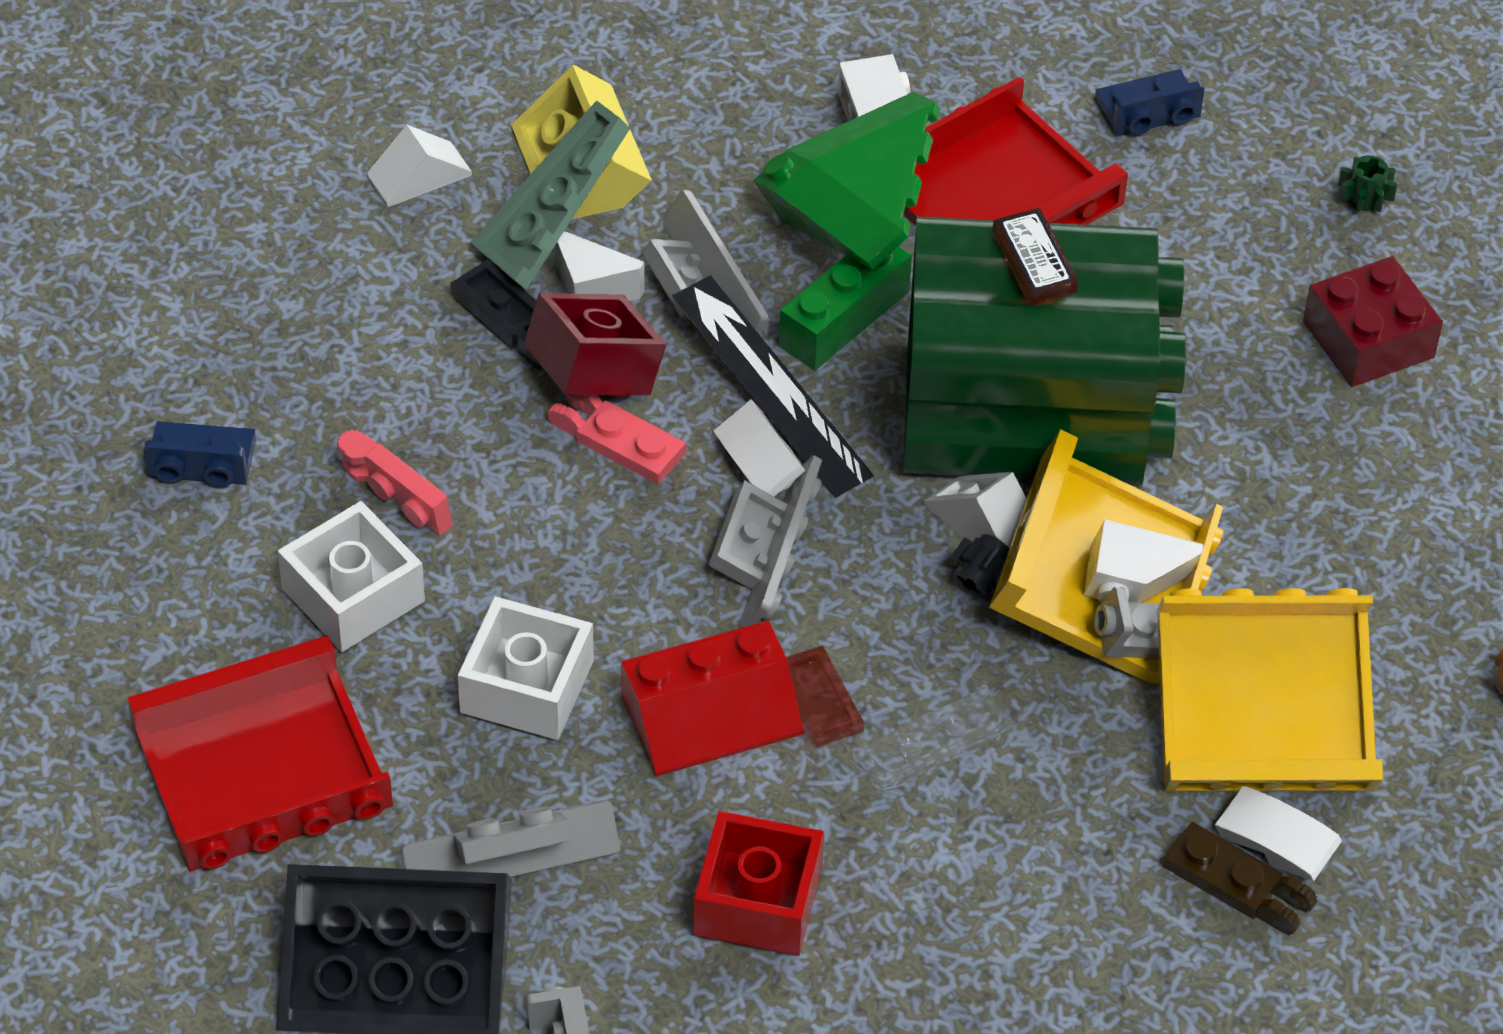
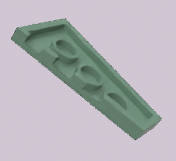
[470,100,630,290]

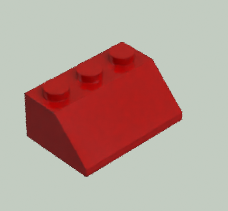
[621,620,804,777]

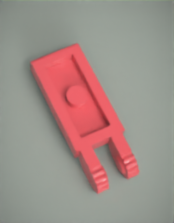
[547,394,686,484]
[337,429,452,536]

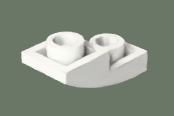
[714,399,806,497]
[1215,786,1342,881]

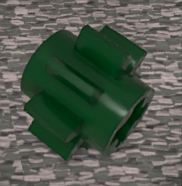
[1338,155,1398,212]

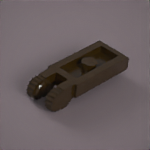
[1162,821,1318,936]

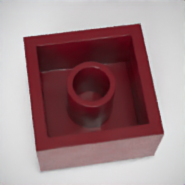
[1303,256,1443,388]
[524,293,666,398]

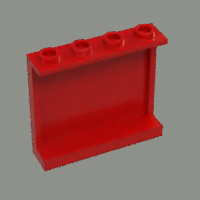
[904,77,1128,226]
[127,635,393,872]

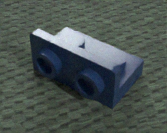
[1095,69,1205,137]
[143,421,256,487]

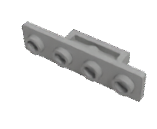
[643,190,768,335]
[709,455,822,628]
[401,800,620,877]

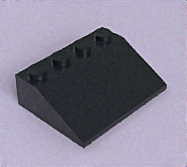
[277,864,512,1034]

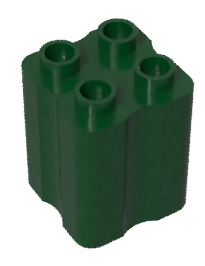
[903,216,1186,485]

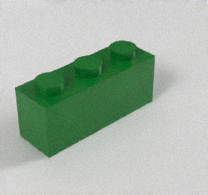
[779,246,912,371]

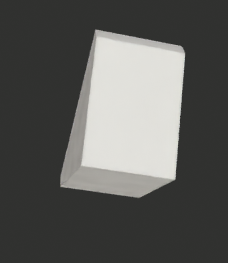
[367,125,472,207]
[555,231,645,301]

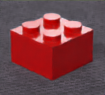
[693,810,824,956]

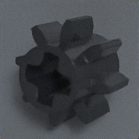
[951,534,1009,598]

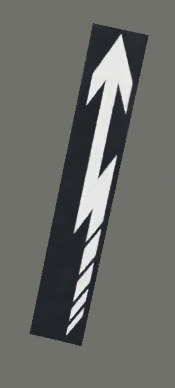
[671,275,874,498]

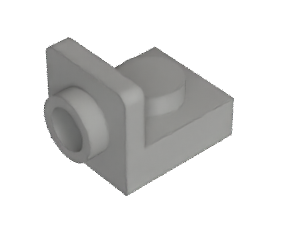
[1094,587,1159,658]
[526,986,589,1034]

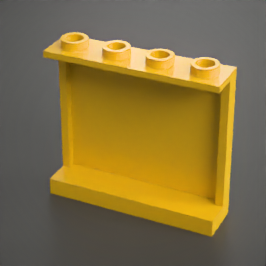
[989,429,1223,684]
[1157,588,1383,792]

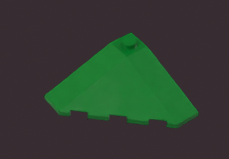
[753,92,941,270]

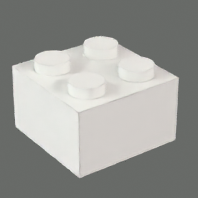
[277,501,425,652]
[458,596,594,740]

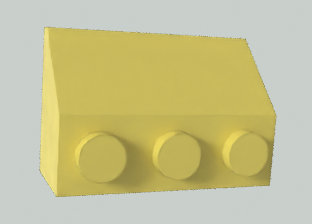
[511,65,652,219]

